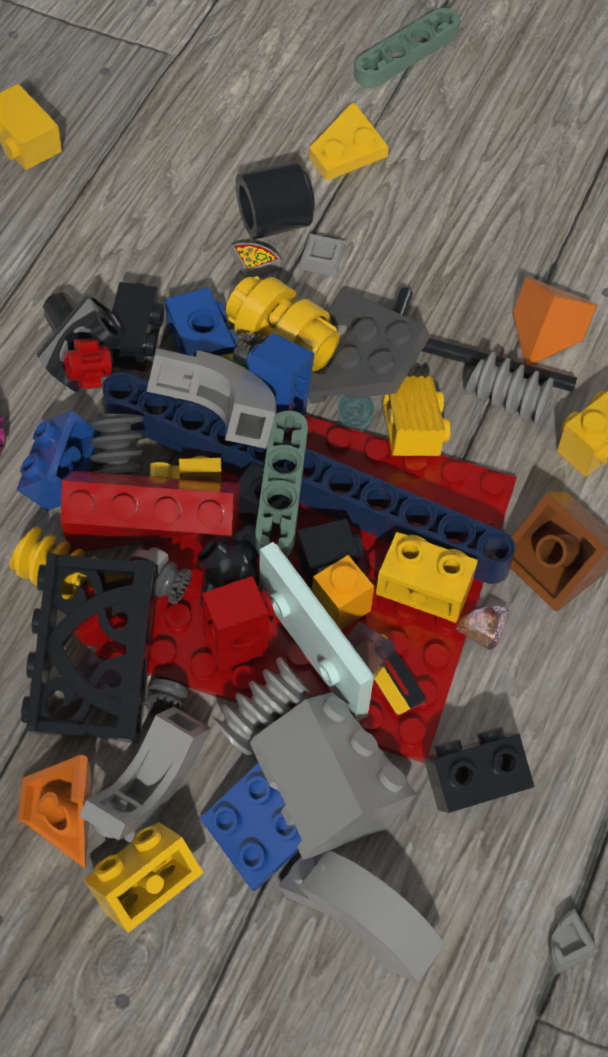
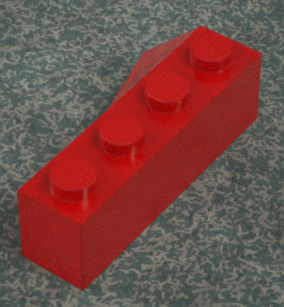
[61,471,241,554]

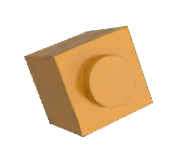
[312,555,374,630]

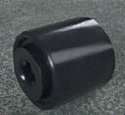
[235,161,315,240]

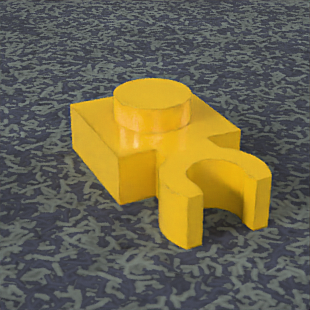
[150,456,222,482]

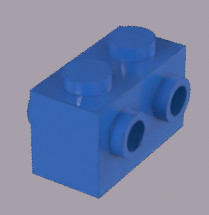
[16,410,101,511]

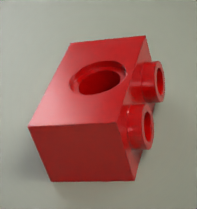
[202,576,274,671]

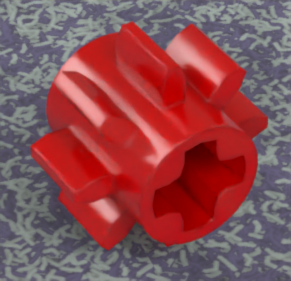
[64,338,112,390]

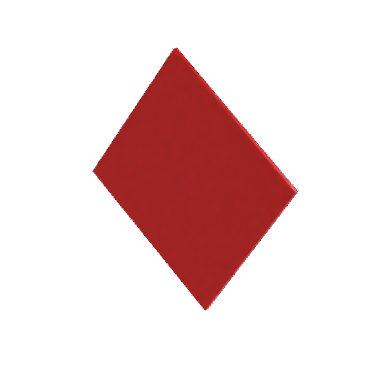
[94,415,517,763]

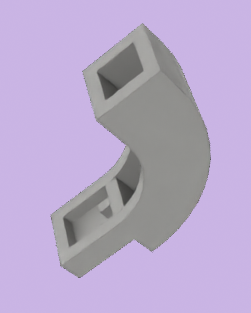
[147,348,276,449]
[79,706,211,843]
[278,851,445,983]

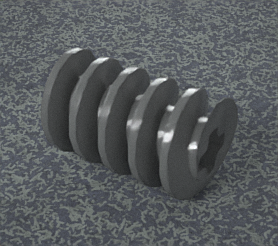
[90,414,143,475]

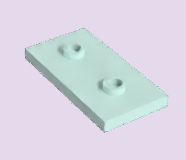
[259,542,374,722]

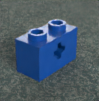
[247,333,314,435]

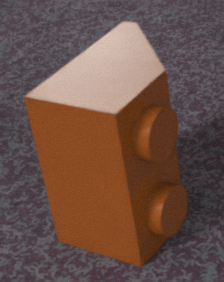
[510,492,608,611]

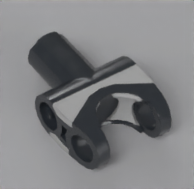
[37,292,124,392]

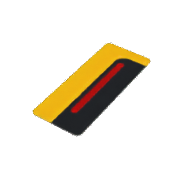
[356,634,426,715]

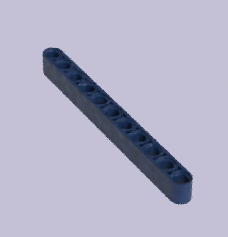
[102,372,516,584]

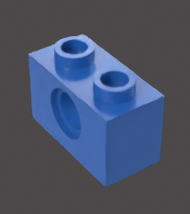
[165,287,237,356]

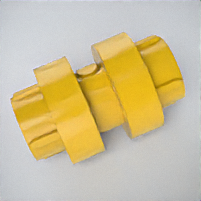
[226,276,339,373]

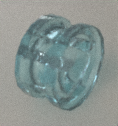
[338,395,374,432]

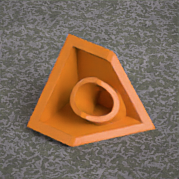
[513,276,598,365]
[17,754,93,869]

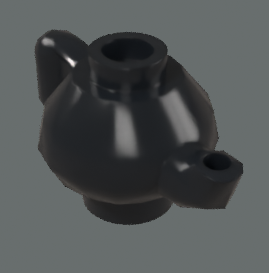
[196,523,260,608]

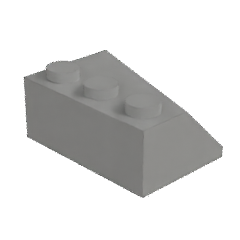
[249,692,417,860]

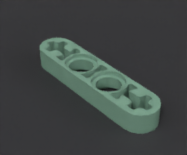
[354,8,460,88]
[255,410,308,557]

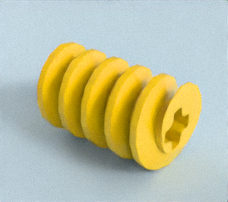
[9,526,97,600]

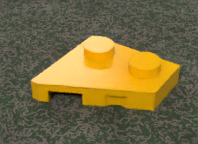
[309,103,389,181]

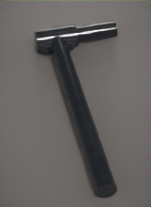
[392,287,577,392]

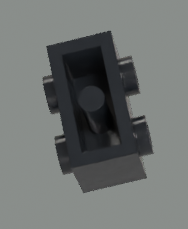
[423,727,535,813]

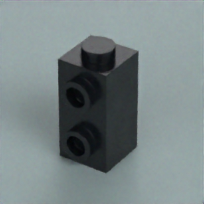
[104,282,164,372]

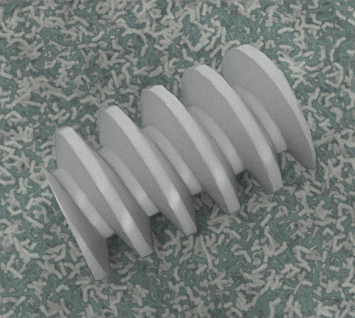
[466,351,554,427]
[212,657,310,756]

